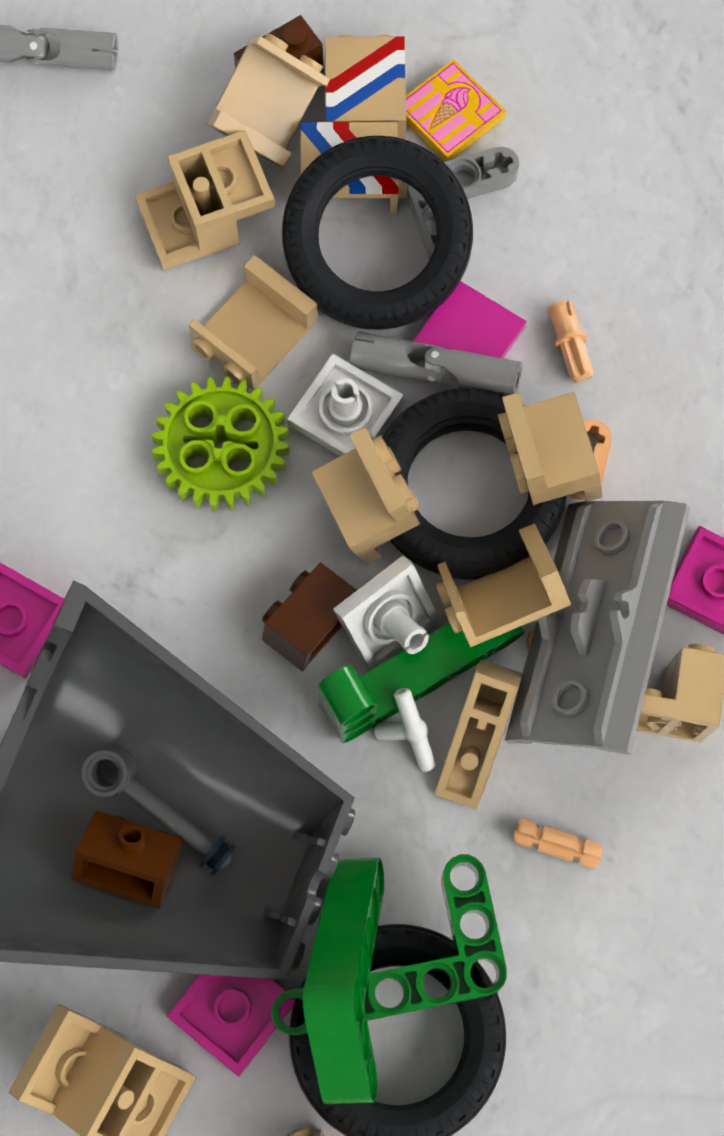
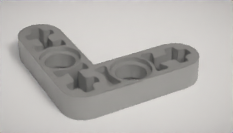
[406,147,519,271]

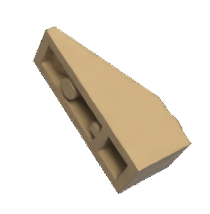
[434,659,522,810]

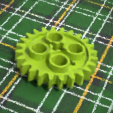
[152,376,290,512]

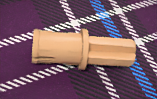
[548,300,593,383]

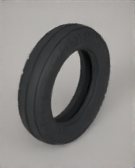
[282,136,473,330]
[382,388,567,579]
[289,924,506,1136]

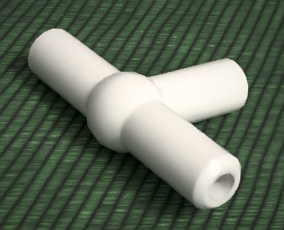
[374,688,436,772]

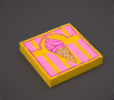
[406,59,506,162]

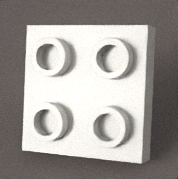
[287,353,403,456]
[333,556,440,670]

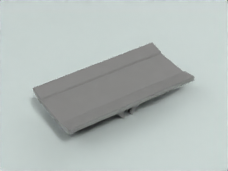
[505,500,690,755]

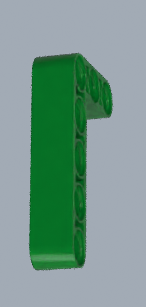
[317,623,525,743]
[271,854,507,1035]
[303,857,385,1104]

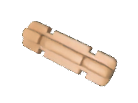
[513,819,602,869]

